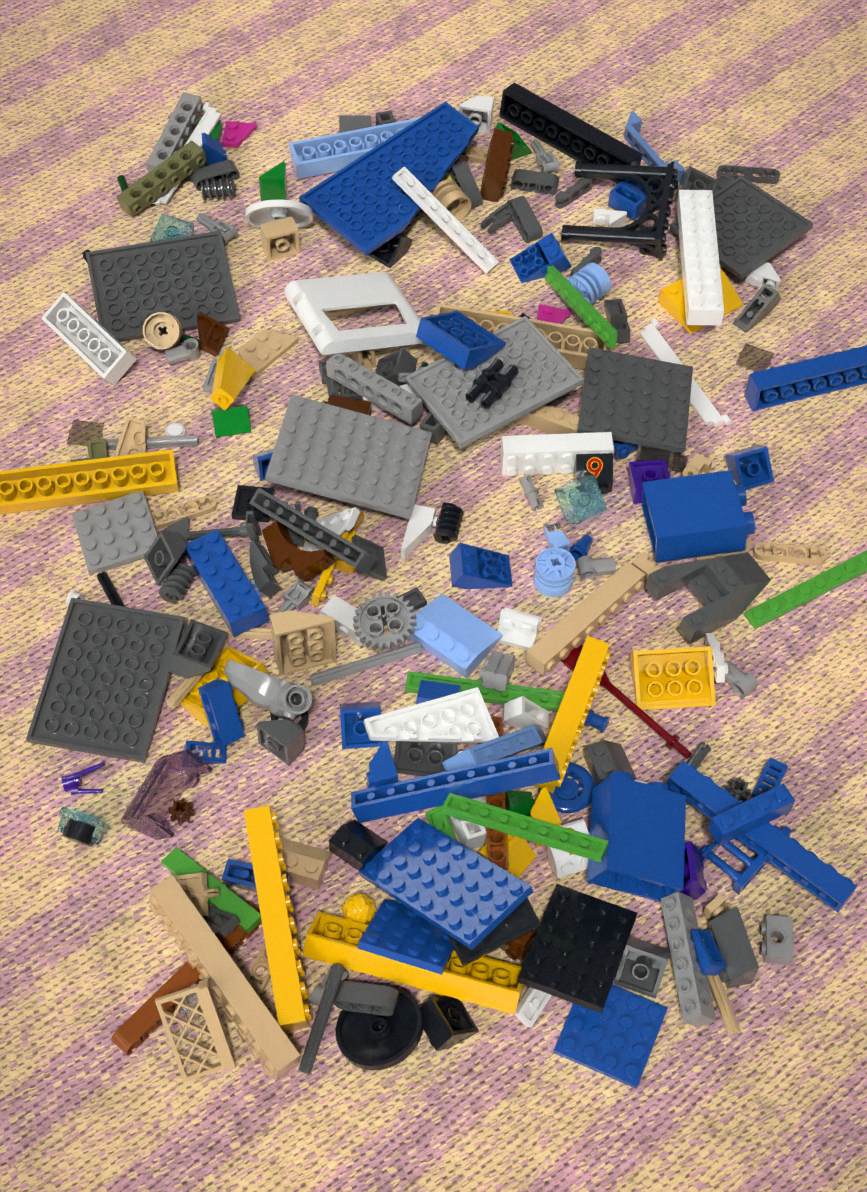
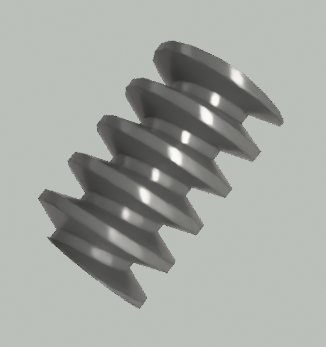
[201,178,235,201]
[159,562,197,604]

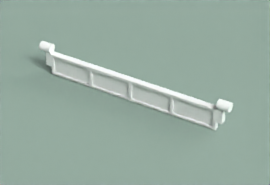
[152,102,222,206]
[640,318,732,426]

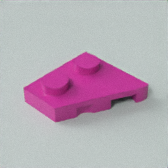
[222,121,257,148]
[537,304,571,324]

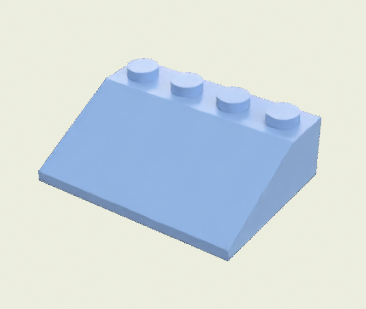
[410,594,503,678]

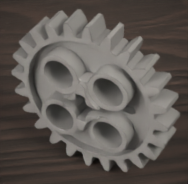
[353,591,417,652]

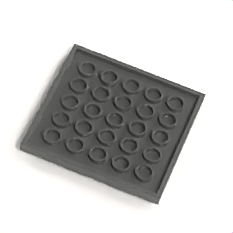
[670,176,813,280]
[577,347,693,453]

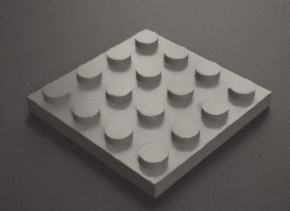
[72,491,158,575]

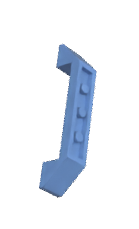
[624,111,685,182]
[442,724,547,771]

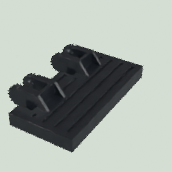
[446,898,542,966]

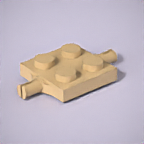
[167,872,219,917]

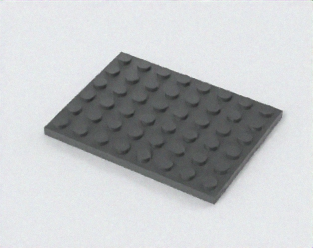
[85,230,240,342]
[26,598,186,763]

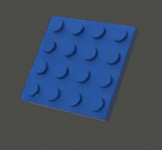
[358,899,454,975]
[553,984,668,1089]

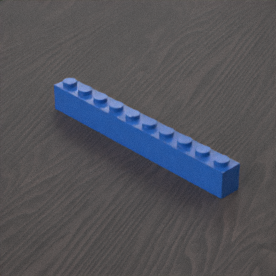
[351,748,560,823]
[667,761,857,913]

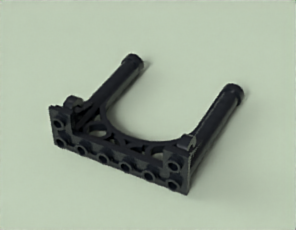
[561,161,678,261]

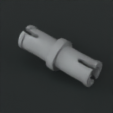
[519,475,544,511]

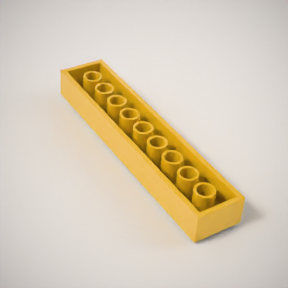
[0,449,179,515]
[244,805,312,1032]
[303,911,524,1014]

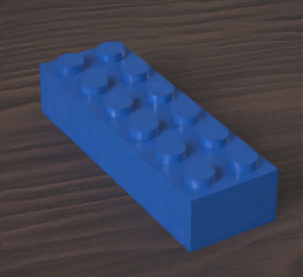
[185,530,269,637]

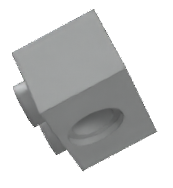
[760,915,793,965]

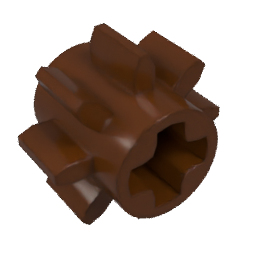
[168,798,195,826]

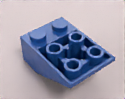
[608,180,662,221]
[509,233,572,283]
[449,543,513,589]

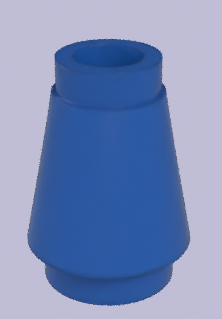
[570,535,593,561]

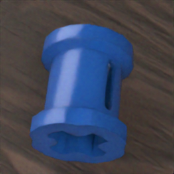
[584,709,610,733]

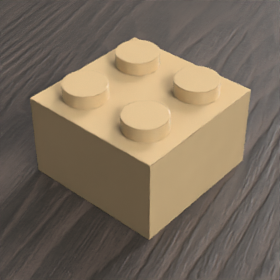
[260,216,300,261]

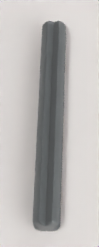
[299,963,344,1074]

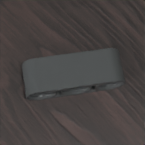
[190,160,240,191]
[449,161,483,208]
[510,169,559,196]
[506,196,543,242]
[334,981,400,1016]

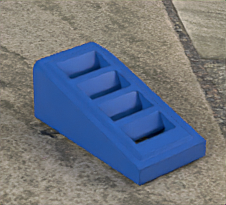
[183,740,226,765]
[751,758,788,797]
[691,929,727,976]

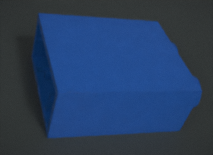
[642,470,755,563]
[587,771,686,902]

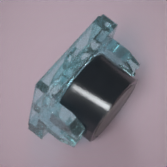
[58,806,110,847]

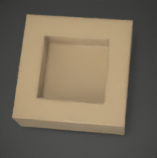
[703,894,726,920]

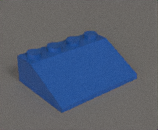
[416,311,506,370]

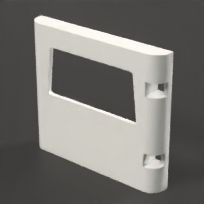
[284,272,423,355]

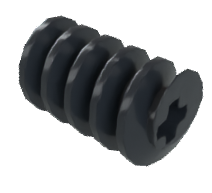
[434,503,464,544]

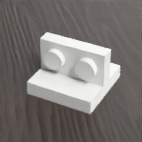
[497,607,542,650]

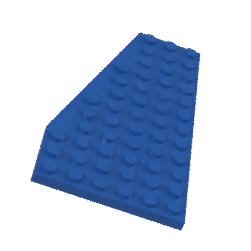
[299,102,479,256]

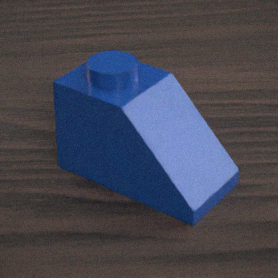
[202,133,227,166]

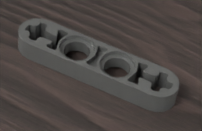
[717,165,780,184]

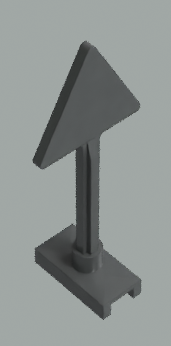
[157,511,262,555]

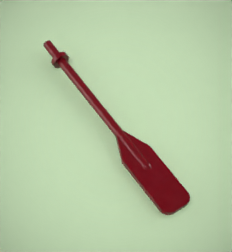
[560,645,692,759]

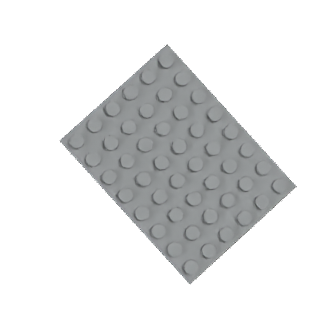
[405,316,584,448]
[265,394,432,519]

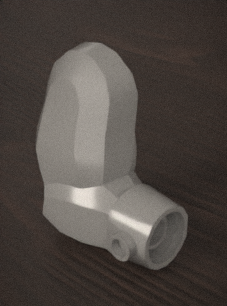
[224,660,312,720]

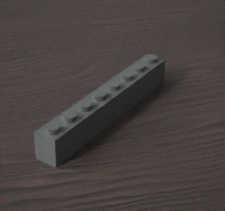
[249,488,376,575]

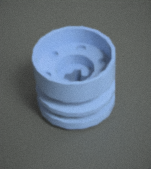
[567,262,611,305]
[533,547,576,598]

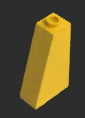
[211,347,255,410]

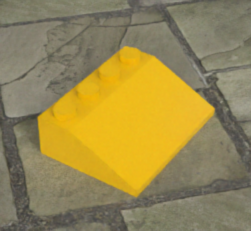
[658,268,743,334]
[170,646,269,728]
[629,646,716,710]

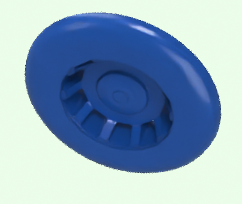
[538,762,595,813]

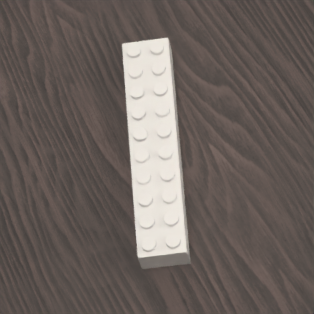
[677,190,724,325]

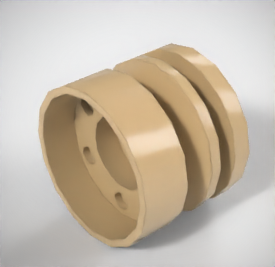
[432,180,472,221]
[143,312,183,349]

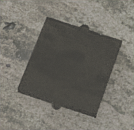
[736,344,774,371]
[67,420,105,446]

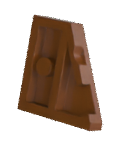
[197,312,229,356]

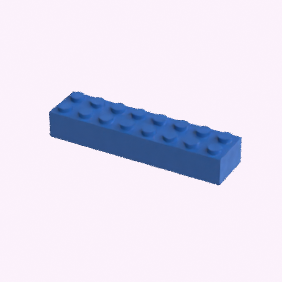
[744,345,867,411]

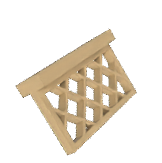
[155,979,236,1082]

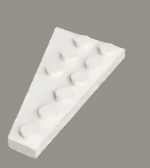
[364,687,499,743]

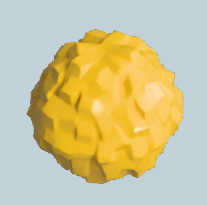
[341,892,376,924]

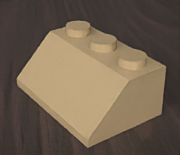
[280,838,332,890]

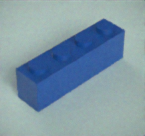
[708,783,795,846]

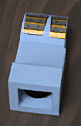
[544,522,570,552]

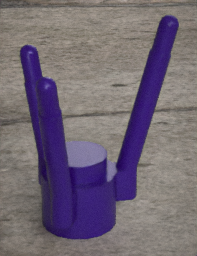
[61,762,105,795]

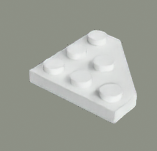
[303,507,360,551]

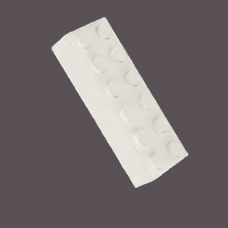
[41,292,137,385]
[500,432,614,476]

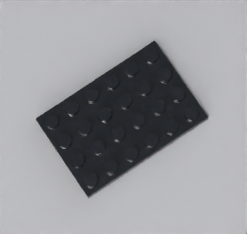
[517,884,638,1014]

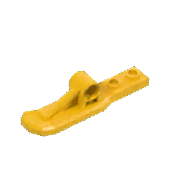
[311,510,364,607]

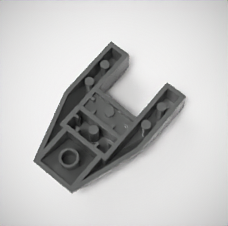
[645,552,771,644]

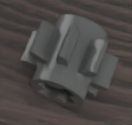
[725,777,751,802]

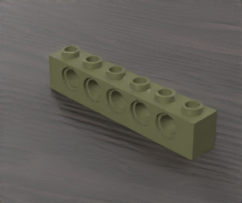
[116,141,208,218]

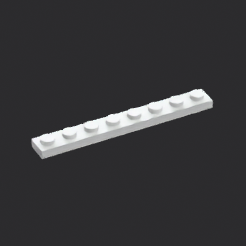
[392,166,499,274]

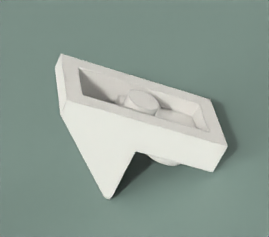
[592,208,627,227]

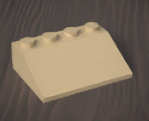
[269,610,337,676]

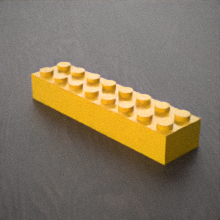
[533,636,611,794]

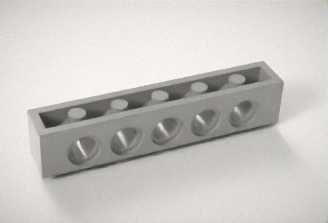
[146,92,204,172]
[326,353,423,425]
[661,892,716,1027]

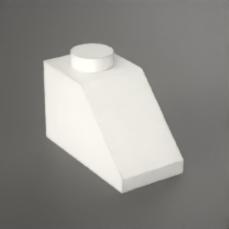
[504,696,549,729]

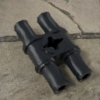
[465,358,519,409]

